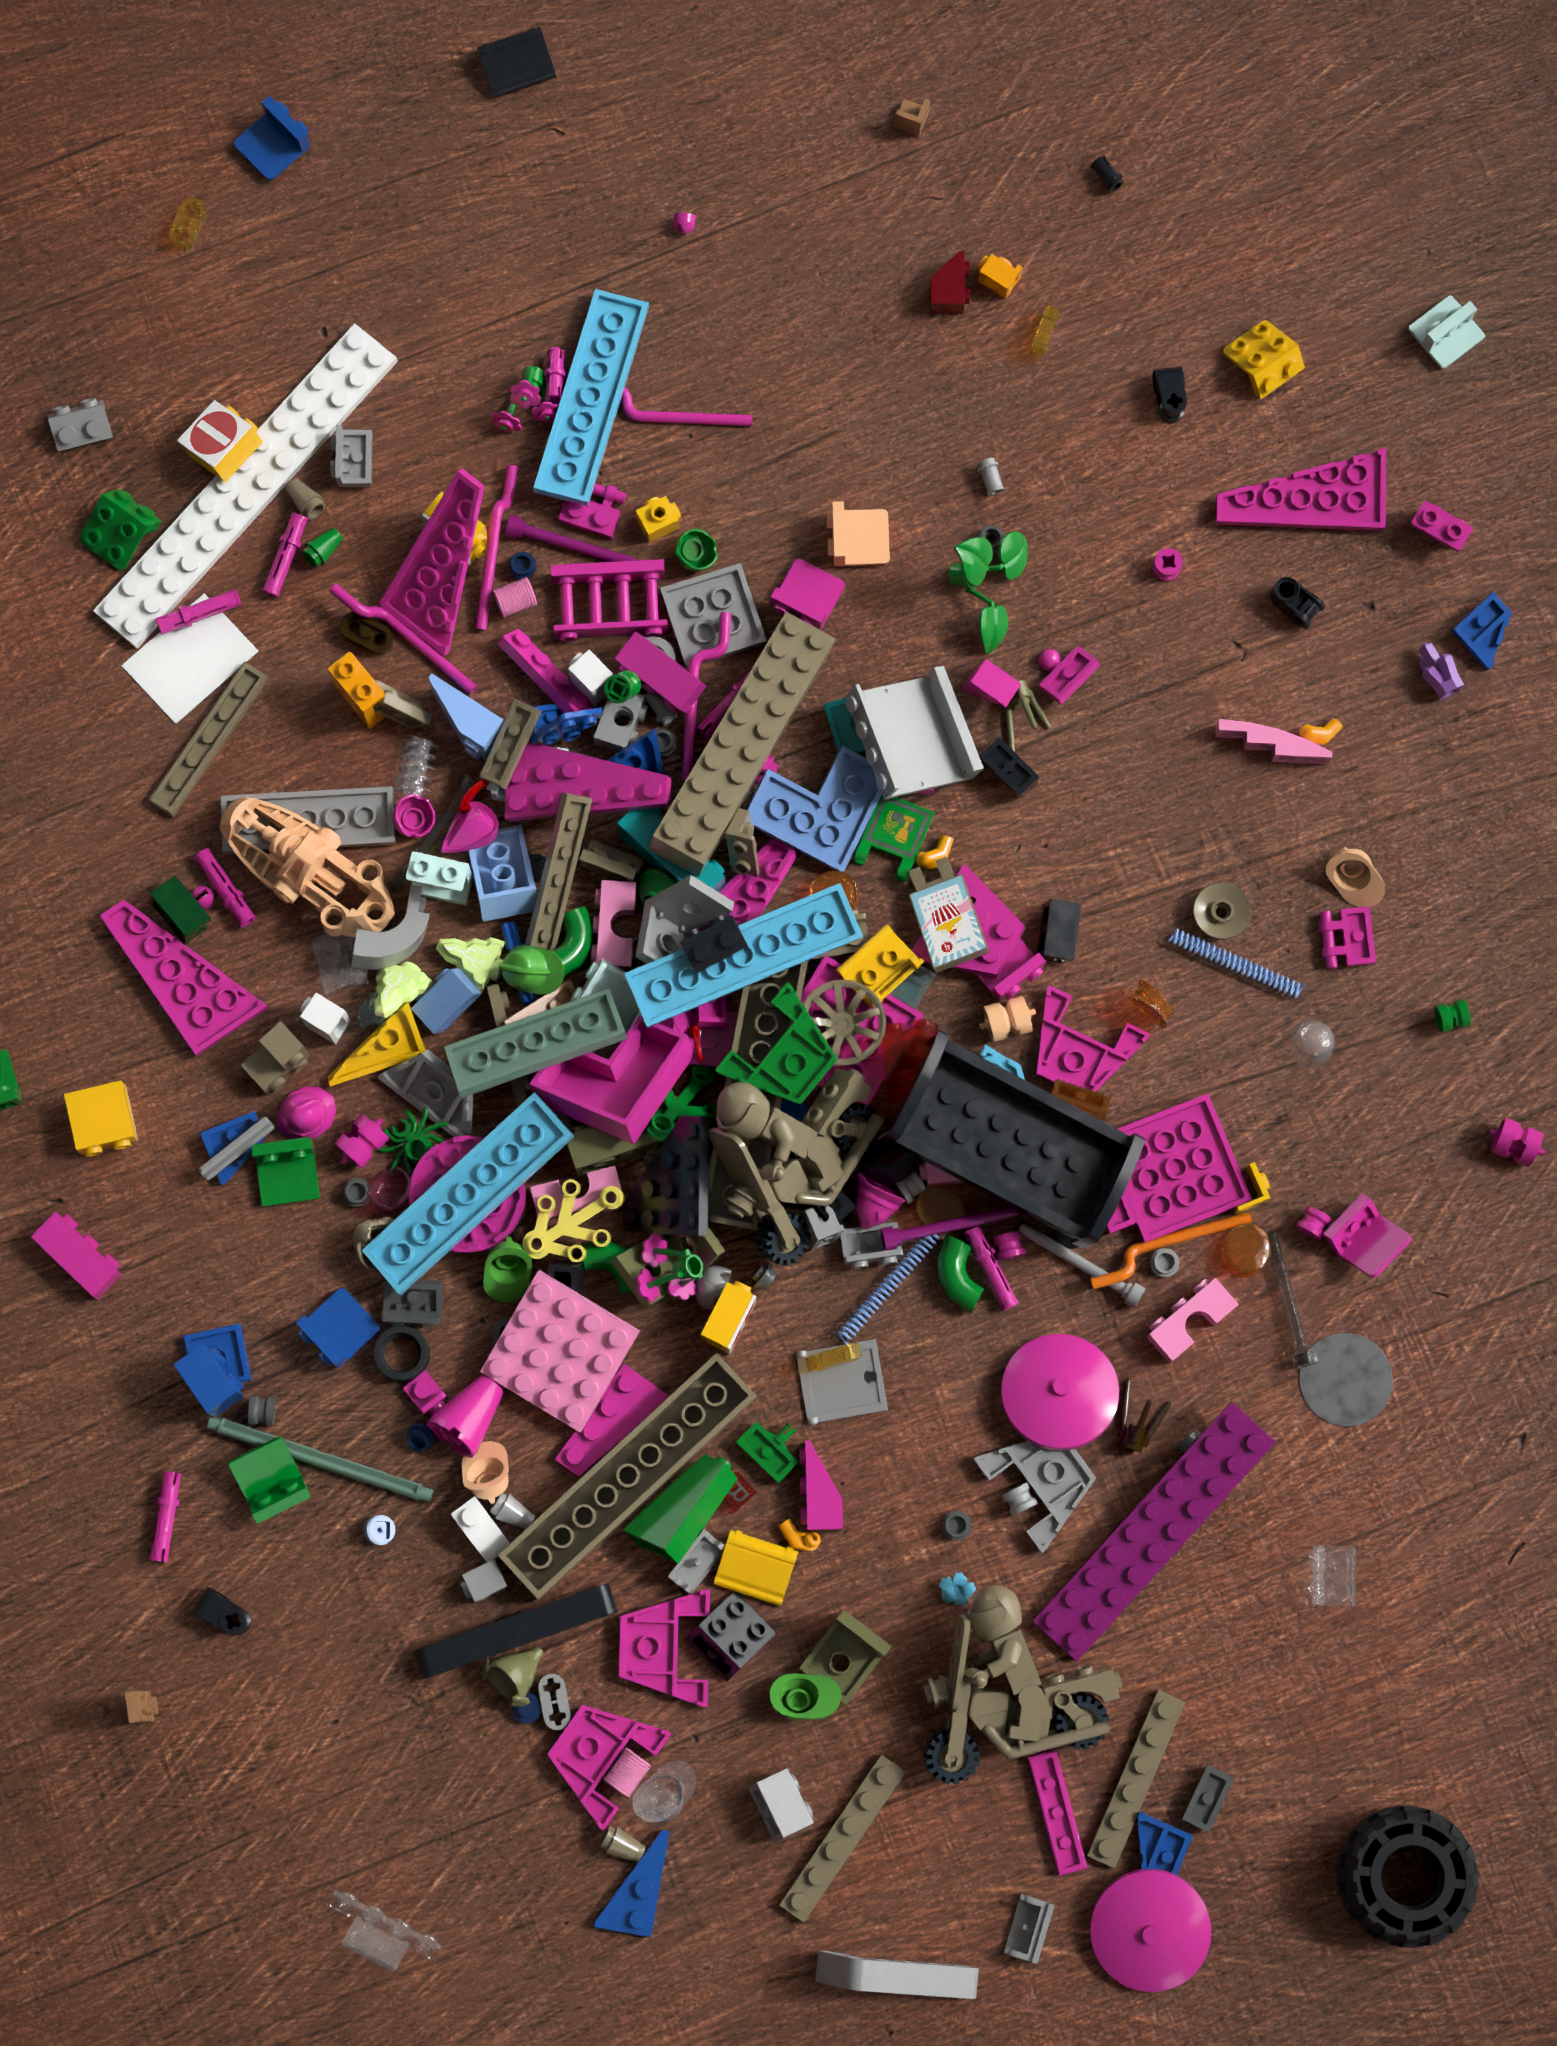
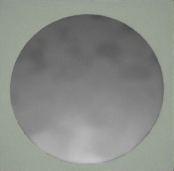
[1299,1333,1393,1426]

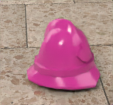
[277,1086,336,1139]
[855,1172,906,1229]

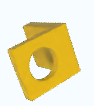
[1234,1162,1271,1215]

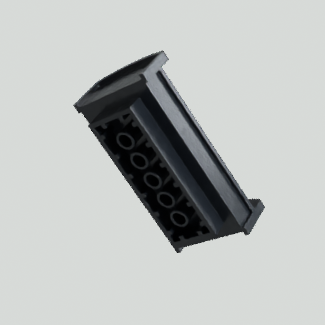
[877,1029,1146,1248]

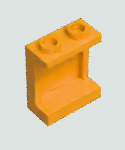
[327,652,385,729]

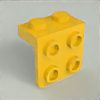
[1223,320,1305,399]

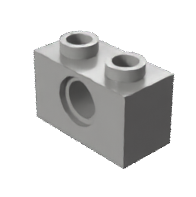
[594,690,649,752]

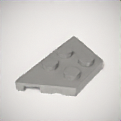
[378,1049,473,1137]

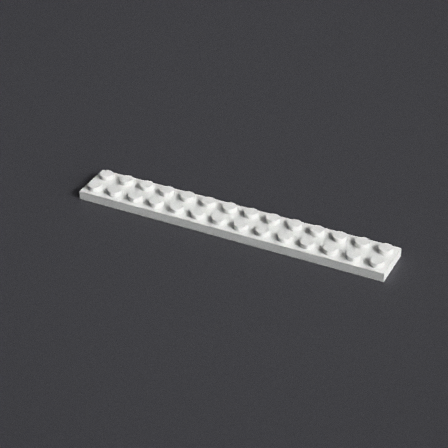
[93,323,398,649]

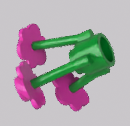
[492,366,559,432]
[636,1233,703,1302]

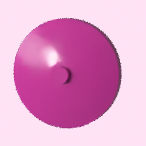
[1001,1334,1119,1451]
[1090,1869,1211,1992]

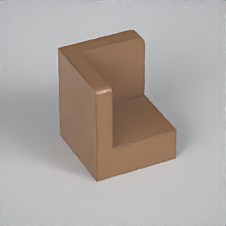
[894,98,931,137]

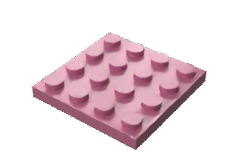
[480,1270,640,1433]

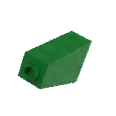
[624,1454,738,1564]

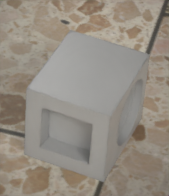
[460,1559,508,1603]

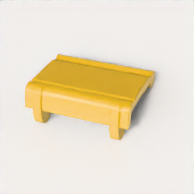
[836,924,924,1009]
[713,1530,798,1606]

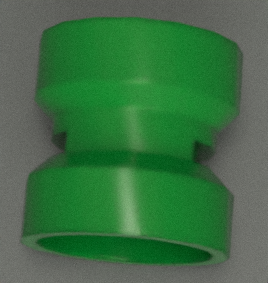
[604,670,641,703]
[1434,999,1471,1033]

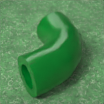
[553,906,593,977]
[937,1235,984,1314]
[581,1241,633,1294]

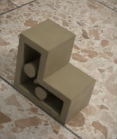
[241,1021,310,1095]

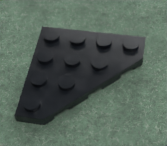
[623,1116,709,1236]

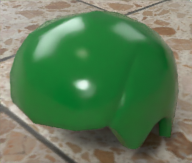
[674,528,718,572]

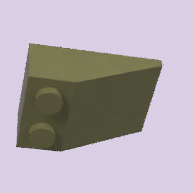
[567,1125,660,1177]

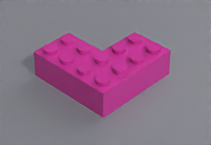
[529,1015,694,1145]

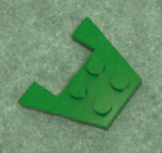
[715,982,838,1105]

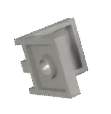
[636,875,734,964]

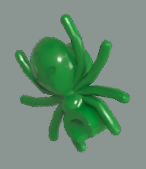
[379,1107,449,1177]

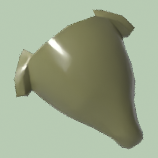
[482,1647,543,1707]

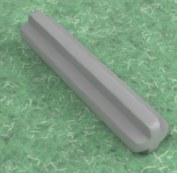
[199,1117,274,1180]

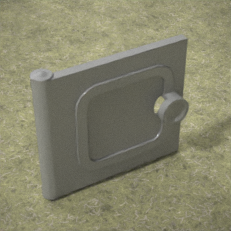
[796,1339,888,1426]

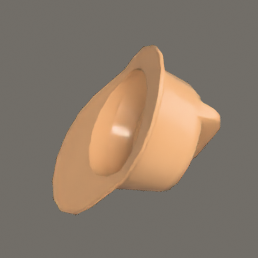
[1326,847,1385,907]
[462,1441,509,1504]

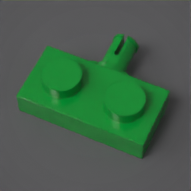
[736,1421,799,1484]

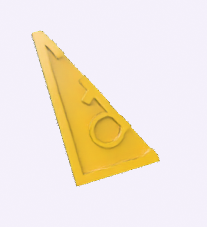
[328,1002,426,1087]

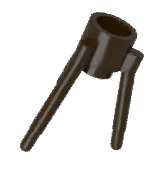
[1117,1378,1171,1453]

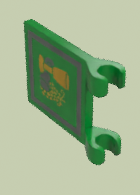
[854,795,935,882]

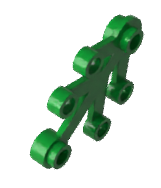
[645,1065,717,1142]

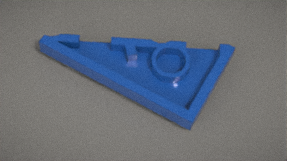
[607,729,664,775]
[594,1830,670,1937]

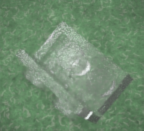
[1309,1545,1356,1607]

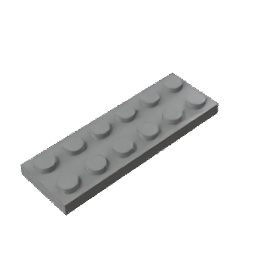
[221,786,396,854]

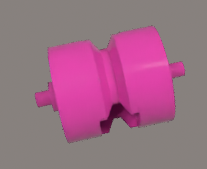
[334,1113,390,1169]
[1489,1117,1545,1167]

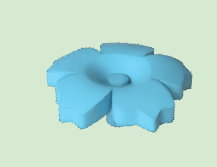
[939,1572,976,1606]

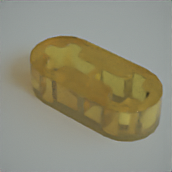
[169,198,207,251]
[1030,304,1060,358]
[805,1343,862,1373]

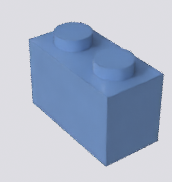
[411,968,482,1034]

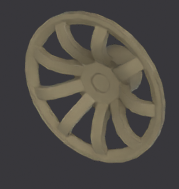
[803,980,886,1066]

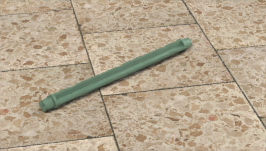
[207,1416,434,1503]

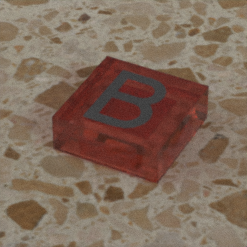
[723,1471,757,1513]

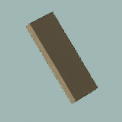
[478,698,542,789]

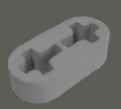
[538,1674,571,1730]

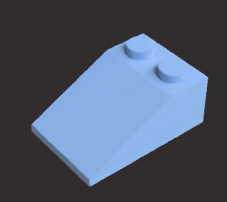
[429,673,504,760]
[468,825,537,922]

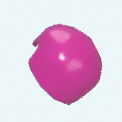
[392,793,435,839]

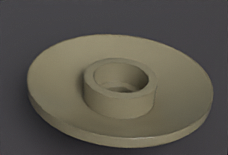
[1193,883,1251,939]

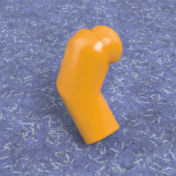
[1299,718,1343,745]
[916,835,954,870]
[778,1519,821,1551]

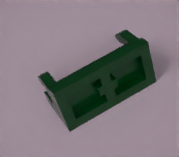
[149,875,211,945]

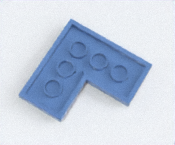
[746,746,882,874]

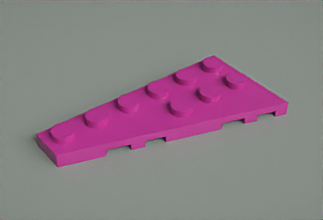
[1216,447,1386,531]
[379,469,485,656]
[505,742,671,822]
[100,900,269,1056]

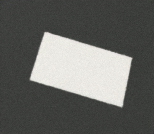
[121,593,258,723]

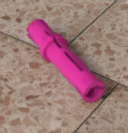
[262,513,308,598]
[155,589,242,635]
[696,667,753,740]
[194,848,257,928]
[963,1225,1019,1312]
[149,1471,182,1562]

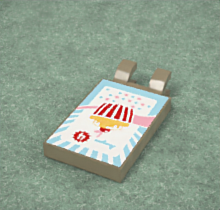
[908,857,990,973]

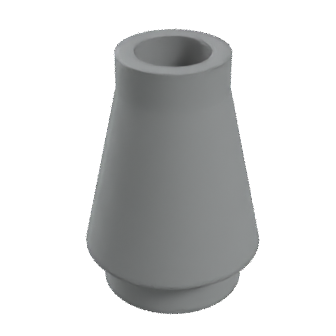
[489,1493,535,1530]

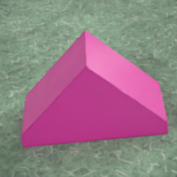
[961,659,1021,708]

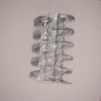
[394,736,439,797]

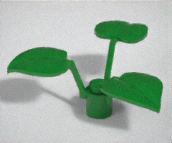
[948,531,1028,655]

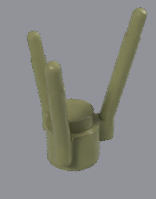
[1005,680,1051,752]

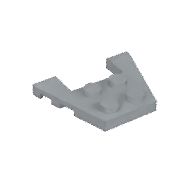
[973,1441,1096,1553]

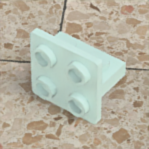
[1408,295,1485,369]

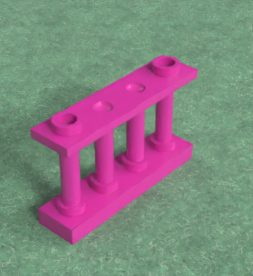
[551,559,668,642]

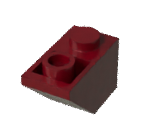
[930,251,970,314]

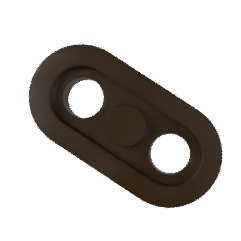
[339,612,394,655]

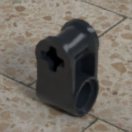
[1152,366,1187,423]
[1270,577,1325,629]
[192,1586,251,1635]

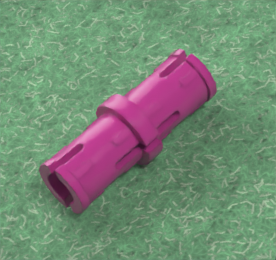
[544,347,566,405]

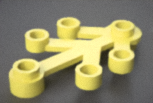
[523,1179,624,1262]

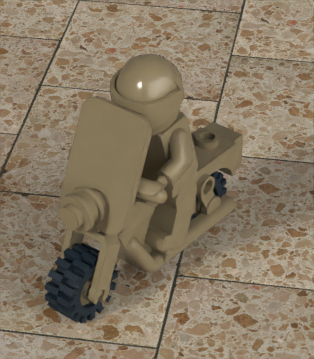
[709,1068,885,1266]
[923,1585,1122,1785]

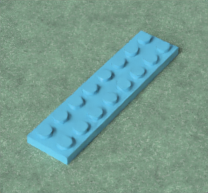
[533,289,649,506]
[624,883,863,1028]
[362,1092,575,1295]

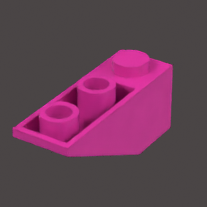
[799,1440,843,1531]

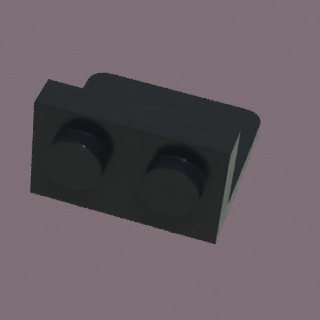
[680,914,748,974]

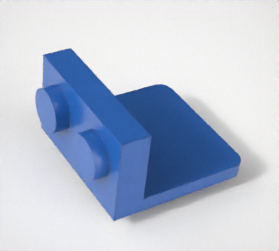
[234,96,311,181]
[529,704,604,745]
[296,1288,380,1369]

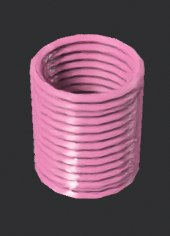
[493,577,537,618]
[604,1748,651,1797]

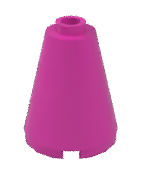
[427,1375,504,1458]

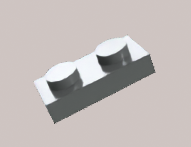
[1181,1764,1235,1833]

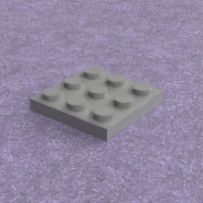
[660,563,767,669]

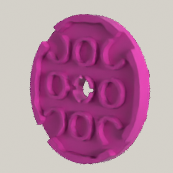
[409,1135,526,1253]

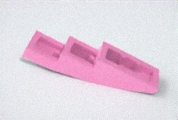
[1215,719,1332,765]

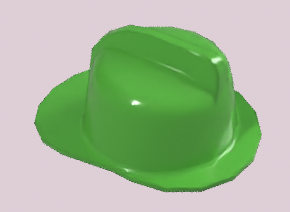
[498,945,564,994]
[483,1237,532,1303]
[769,1673,841,1721]

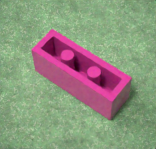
[615,631,707,713]
[31,1212,123,1300]

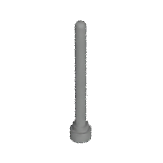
[1019,1224,1146,1308]

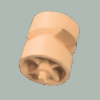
[979,996,1036,1042]

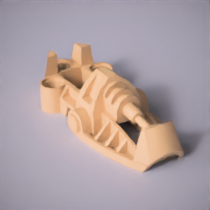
[220,796,395,937]

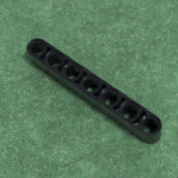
[415,1583,618,1679]

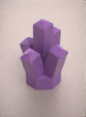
[1419,643,1465,701]

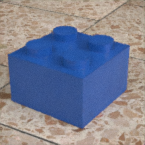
[173,1344,244,1417]

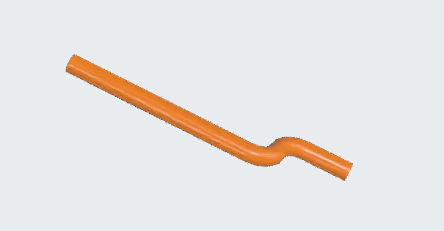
[1090,1212,1252,1290]

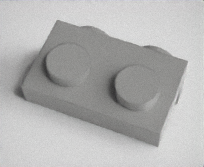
[48,398,113,451]
[330,425,373,487]
[840,1222,903,1269]

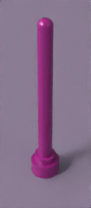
[505,514,637,562]
[880,1206,1019,1251]

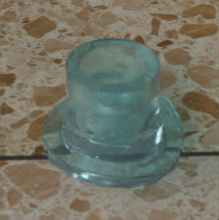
[358,990,391,1030]

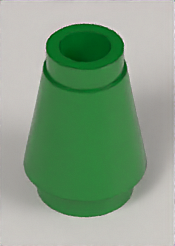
[301,527,344,568]

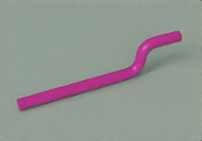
[621,387,752,426]
[475,465,518,630]
[329,583,477,694]
[681,612,731,781]

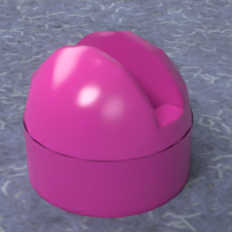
[673,213,696,234]
[191,886,215,910]

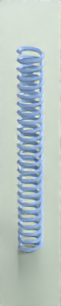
[1168,928,1305,998]
[837,1234,941,1344]

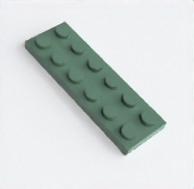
[444,988,628,1098]

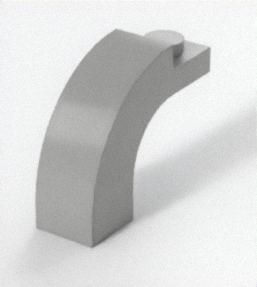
[351,885,430,969]

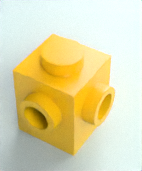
[636,496,681,543]

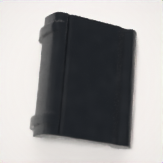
[476,27,557,98]

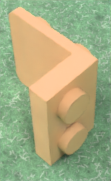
[827,501,890,566]

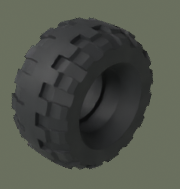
[1336,1805,1479,1948]

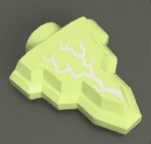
[436,937,505,992]
[375,961,433,1019]

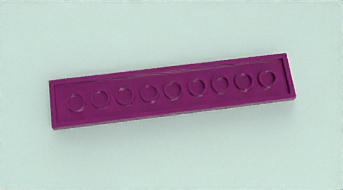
[1033,1401,1276,1661]

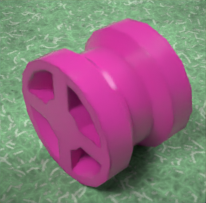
[1152,548,1183,582]
[1295,1206,1332,1241]
[993,1231,1026,1261]

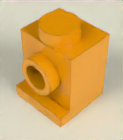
[977,254,1023,299]

